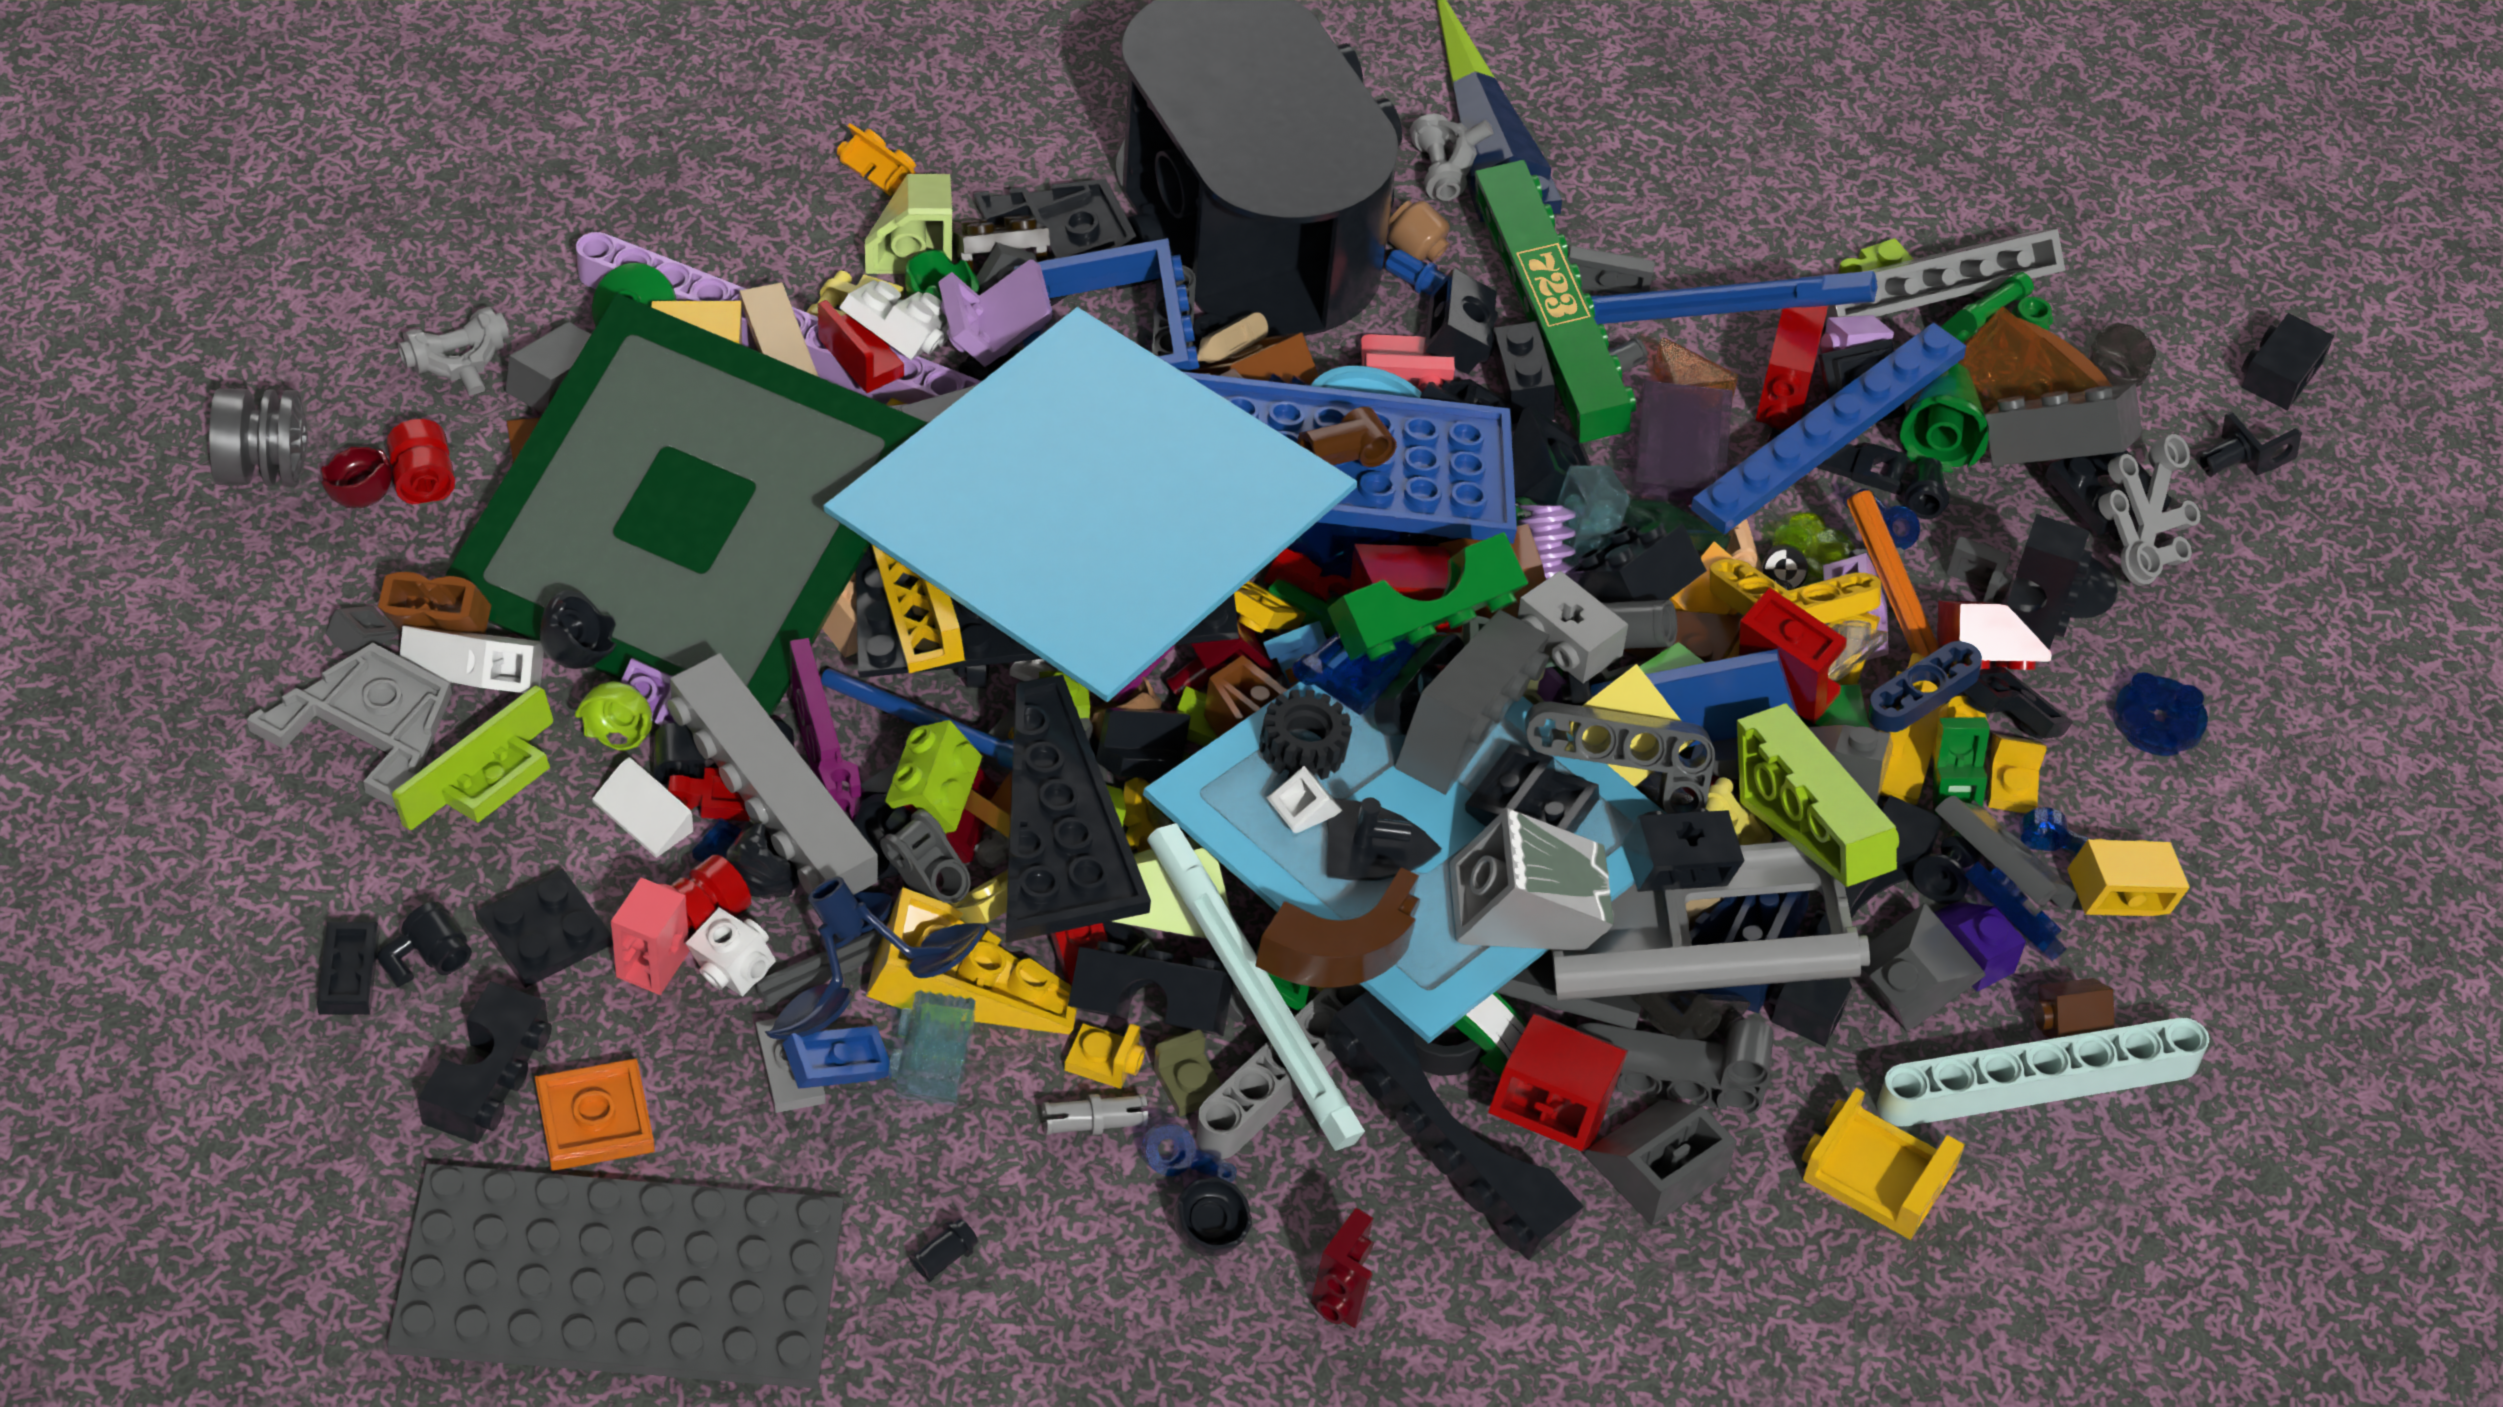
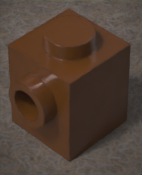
[2033,978,2115,1039]

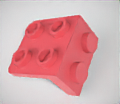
[1360,334,1455,392]

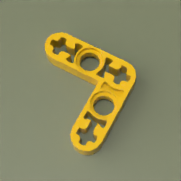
[1710,559,1881,624]

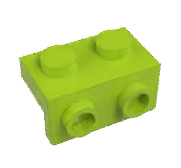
[885,720,983,833]

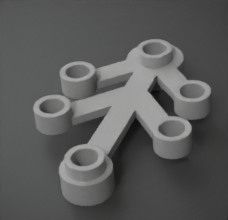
[2099,434,2201,586]

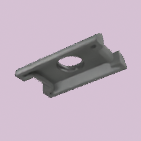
[1935,795,2077,910]

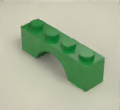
[1327,532,1529,662]

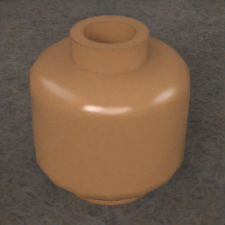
[1388,201,1450,262]

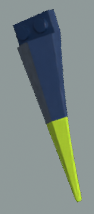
[1436,0,1562,222]

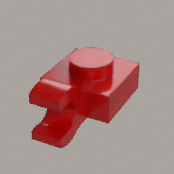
[1264,548,1350,601]
[668,767,750,821]

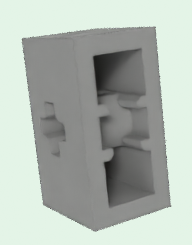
[1517,570,1628,683]

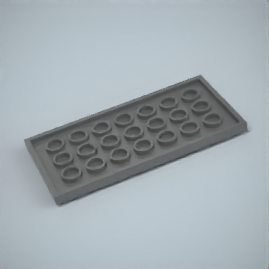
[387,1164,844,1389]

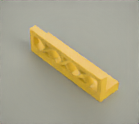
[870,543,965,673]

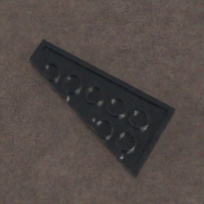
[1005,674,1151,943]

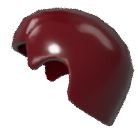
[321,447,392,508]

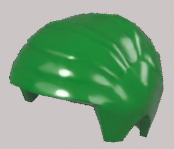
[905,249,979,301]

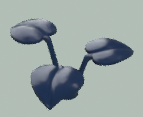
[765,877,987,1039]

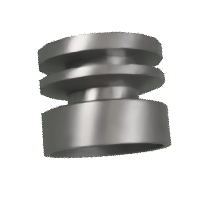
[209,388,308,486]

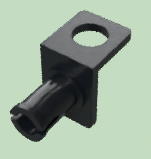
[2196,411,2302,477]

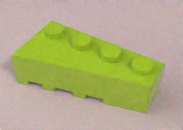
[1737,703,1899,887]

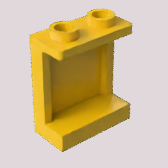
[1801,1087,1965,1240]

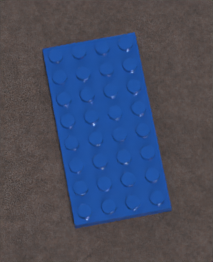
[1183,372,1517,544]

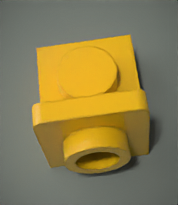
[1064,1023,1146,1089]

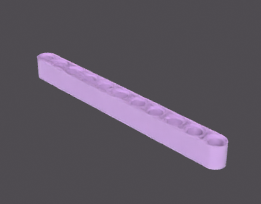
[576,232,982,404]

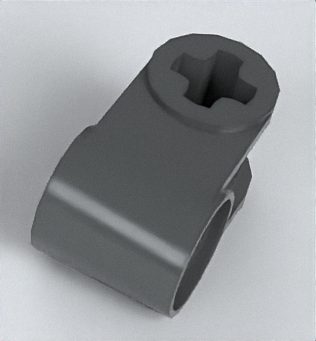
[880,809,971,903]

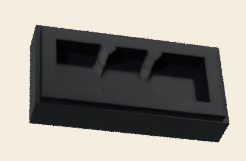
[317,922,380,1015]

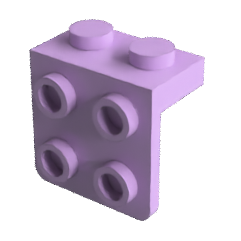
[938,260,1053,367]

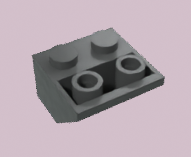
[1585,1100,1737,1225]

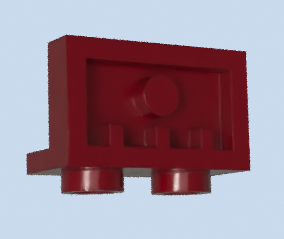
[1310,1208,1374,1328]

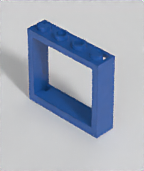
[1014,238,1199,373]

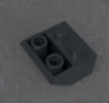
[1566,521,1707,603]

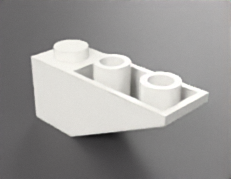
[400,625,544,693]

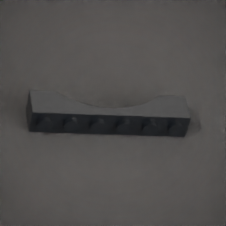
[1769,795,1943,1047]
[1324,991,1584,1261]

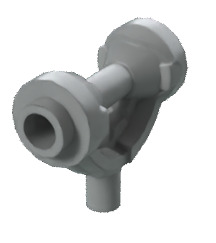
[1410,113,1494,201]
[398,307,509,396]

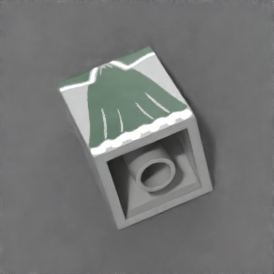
[1449,808,1614,951]

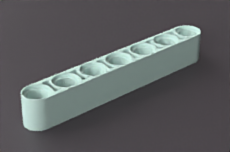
[1877,1018,2209,1126]

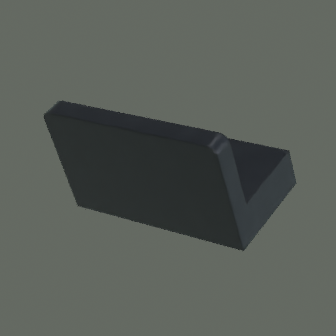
[1096,708,1192,778]

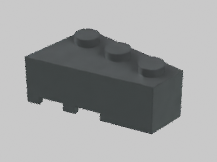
[1985,383,2142,466]

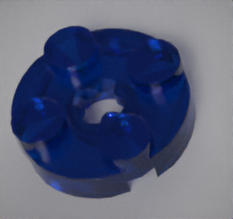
[2113,672,2208,756]

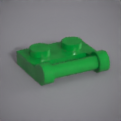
[1941,271,2034,344]

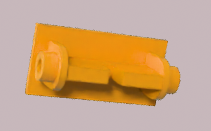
[837,123,916,196]

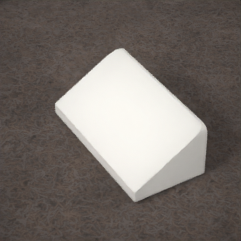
[592,757,693,858]

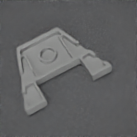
[246,643,452,809]

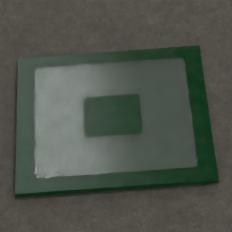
[444,293,928,718]

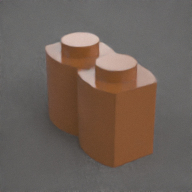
[378,572,492,635]

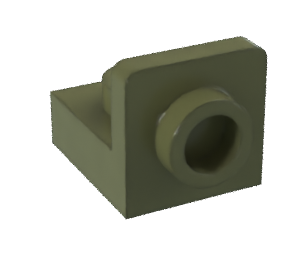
[1154,1030,1221,1117]

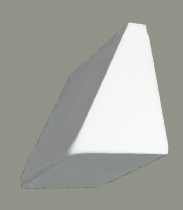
[1267,766,1342,834]

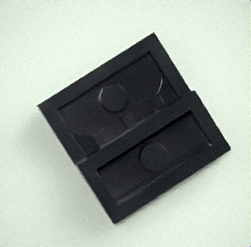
[1465,744,1600,833]

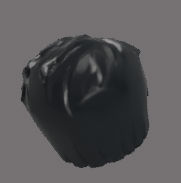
[726,823,800,900]

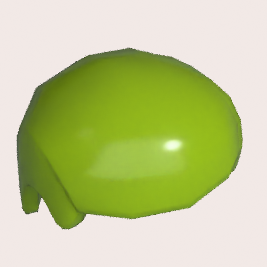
[575,681,653,752]

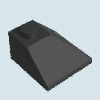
[1860,903,1986,1031]

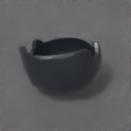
[1173,1177,1252,1256]

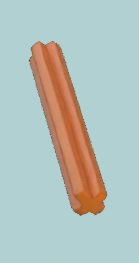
[1847,490,1940,657]

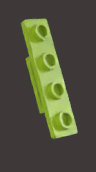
[392,685,553,830]

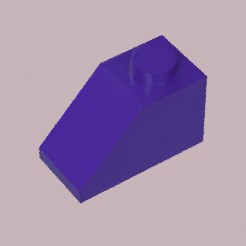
[1933,902,2026,992]

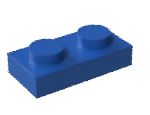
[782,1026,893,1089]

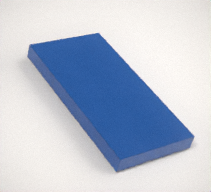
[1591,649,1798,747]

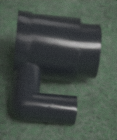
[377,902,472,987]

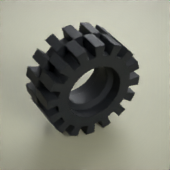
[1259,690,1352,780]

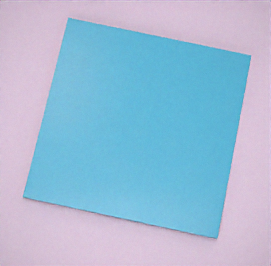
[824,307,1357,702]

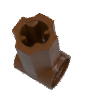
[1297,406,1397,468]

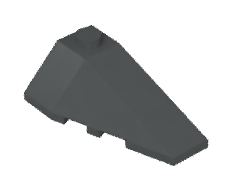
[1691,725,1893,805]

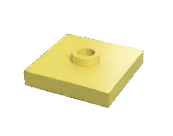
[1566,664,1696,787]

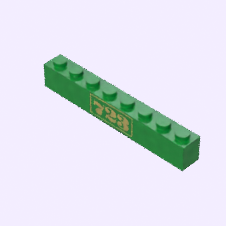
[1475,160,1636,443]

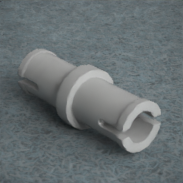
[1042,1094,1148,1135]

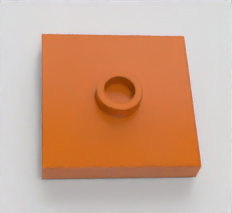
[535,1058,655,1171]

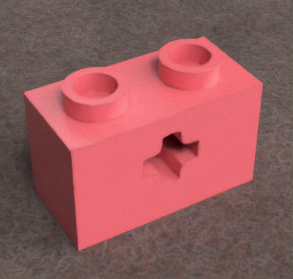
[611,877,690,995]

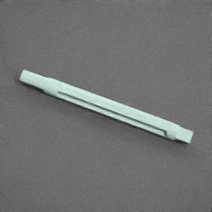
[1147,823,1365,1151]

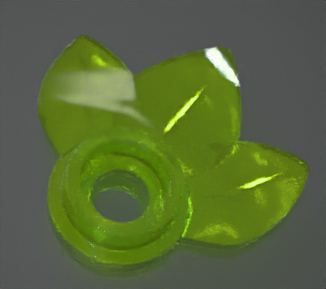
[1772,512,1856,579]

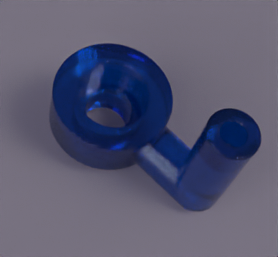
[1843,489,1920,550]
[2019,807,2091,857]
[1141,1122,1237,1182]

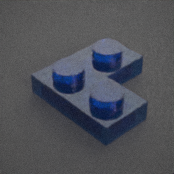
[1964,862,2067,961]

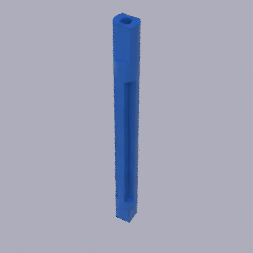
[1591,271,1878,325]

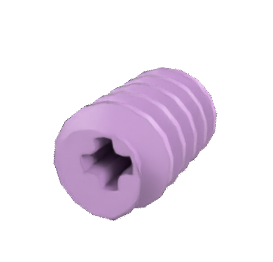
[1518,505,1576,580]

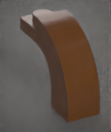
[1255,867,1420,988]

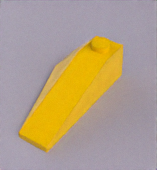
[866,887,1077,1034]

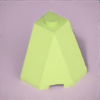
[865,174,952,274]
[1112,836,1232,939]

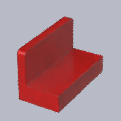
[818,300,904,394]

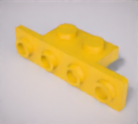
[1879,653,1955,805]

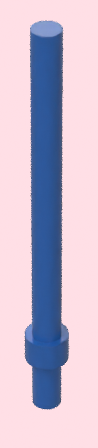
[821,668,1013,770]

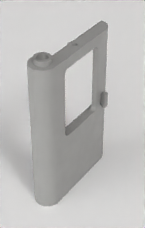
[1551,841,1870,1001]

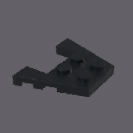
[973,179,1138,306]

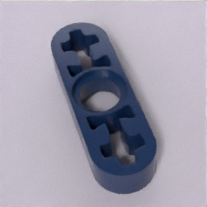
[1868,641,1982,732]

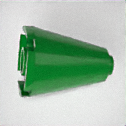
[1900,363,1989,473]

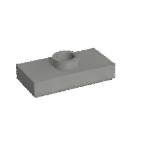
[756,1018,826,1113]

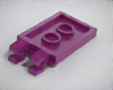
[790,638,861,823]

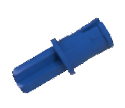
[1385,250,1447,295]

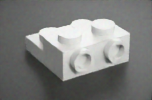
[839,280,949,360]

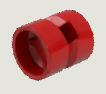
[386,419,455,505]
[670,855,752,939]

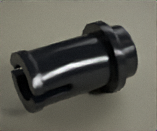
[909,1218,978,1283]

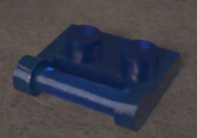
[1292,631,1418,715]

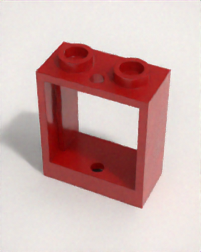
[1755,306,1828,429]

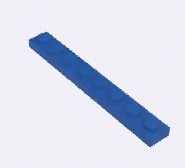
[1691,322,1966,535]

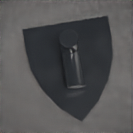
[1327,797,1442,881]

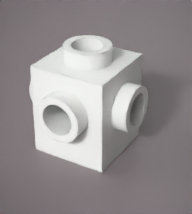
[686,907,776,997]

